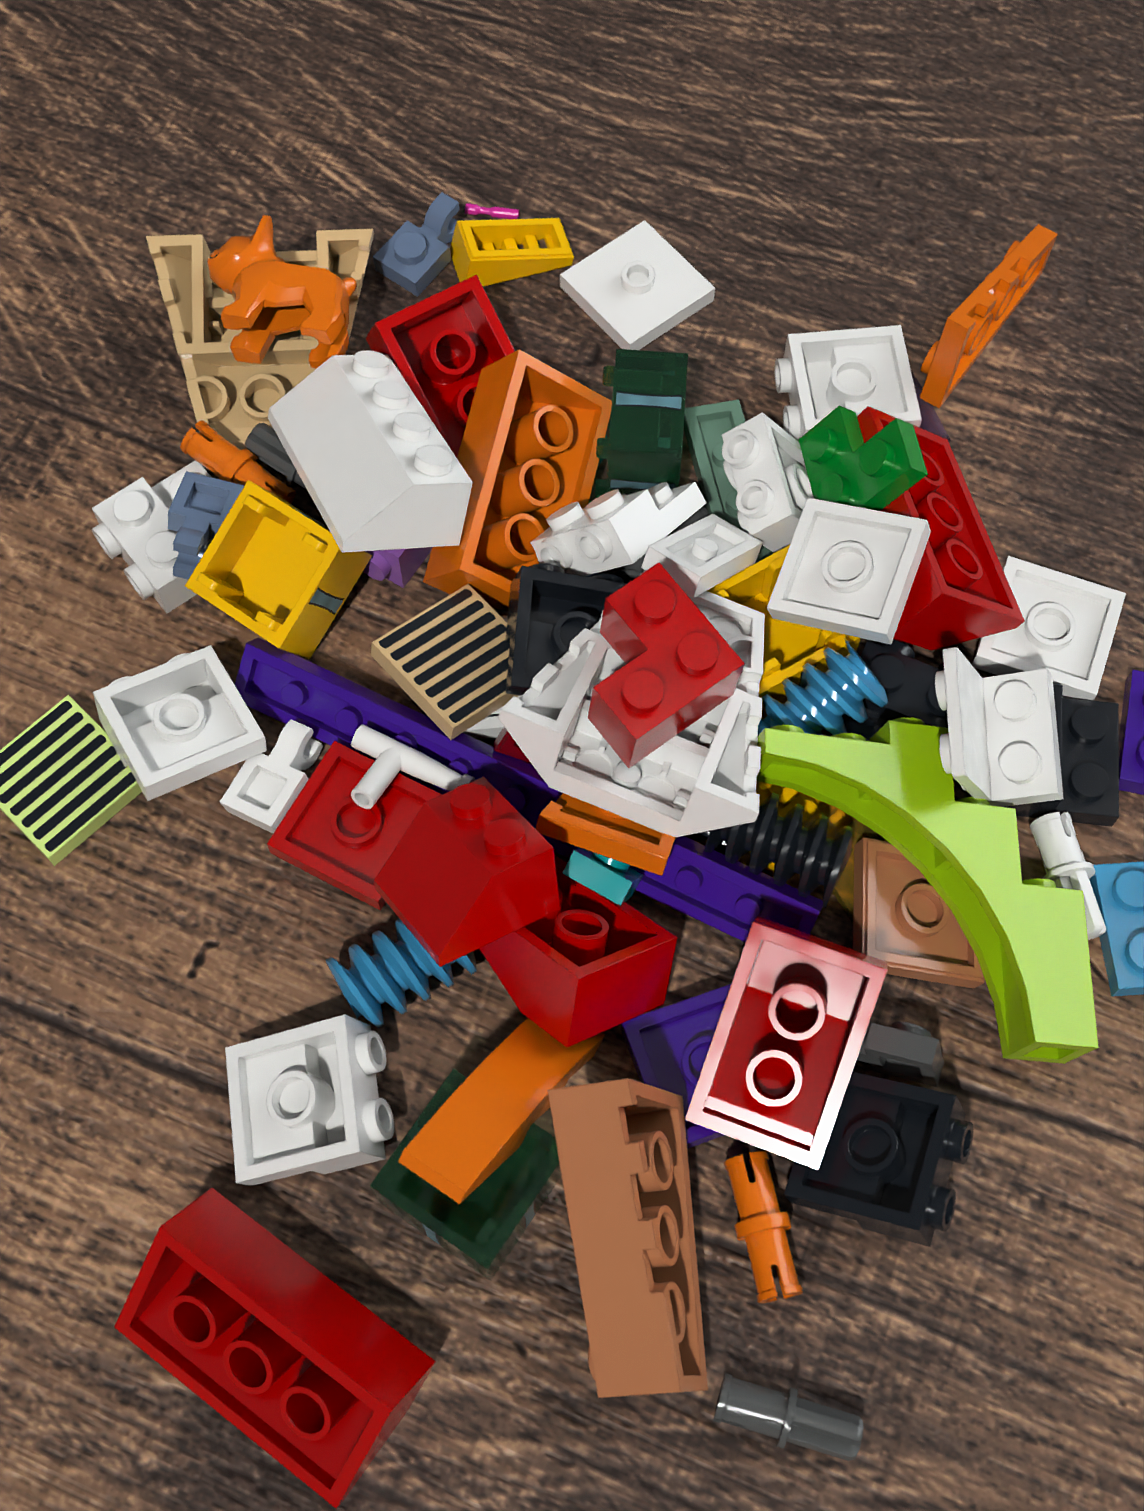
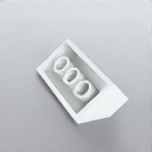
[268,350,473,553]

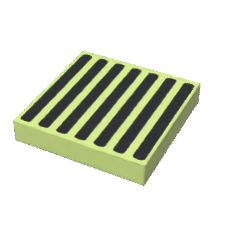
[0,695,142,866]

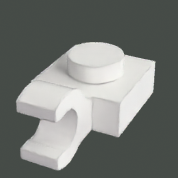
[220,719,323,833]

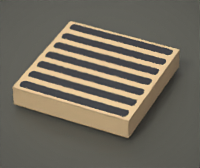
[371,584,519,740]

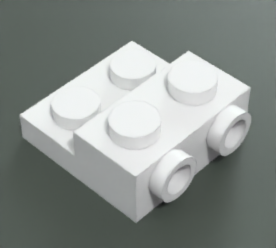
[774,325,922,442]
[722,412,814,553]
[91,460,212,613]
[530,482,706,576]
[93,645,267,801]
[225,1014,394,1186]

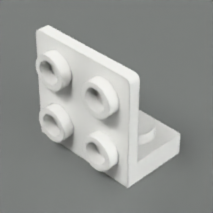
[935,647,1063,807]

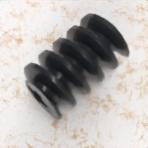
[704,792,853,908]

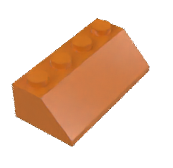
[423,349,614,611]

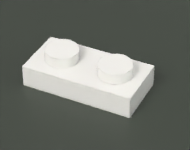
[641,514,763,598]

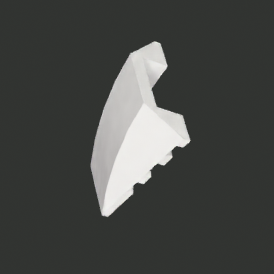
[498,570,765,837]

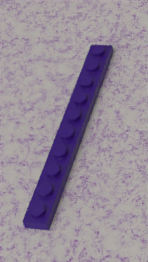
[234,638,823,943]

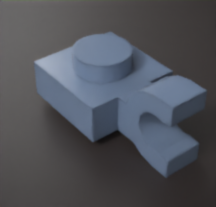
[373,192,460,297]
[168,471,244,579]

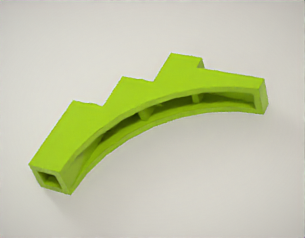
[756,717,1099,1064]

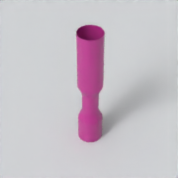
[465,203,519,219]

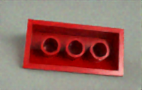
[857,406,1025,650]
[114,1188,436,1509]

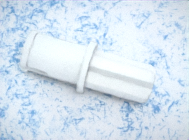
[1030,812,1106,940]

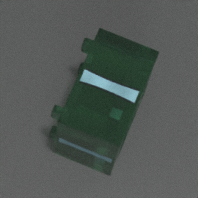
[595,349,688,498]
[370,1069,562,1281]

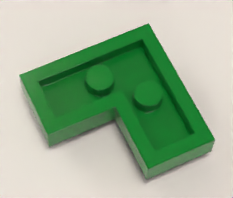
[798,406,928,511]

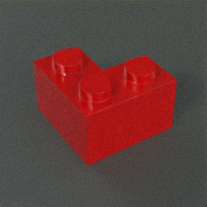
[588,563,745,768]

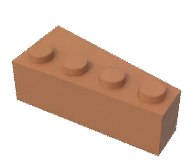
[548,1078,708,1398]

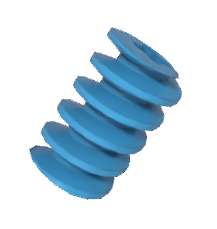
[758,638,889,735]
[325,918,477,1028]

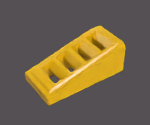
[450,218,574,286]

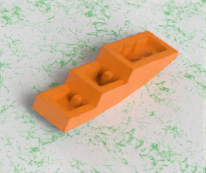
[398,1018,605,1204]

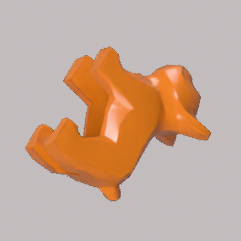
[207,215,357,369]

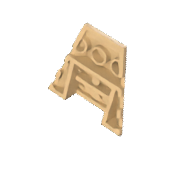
[146,229,374,450]

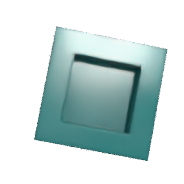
[562,847,643,906]

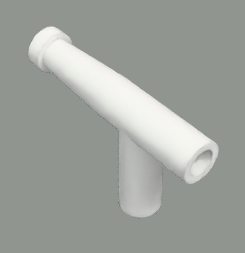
[351,724,475,809]

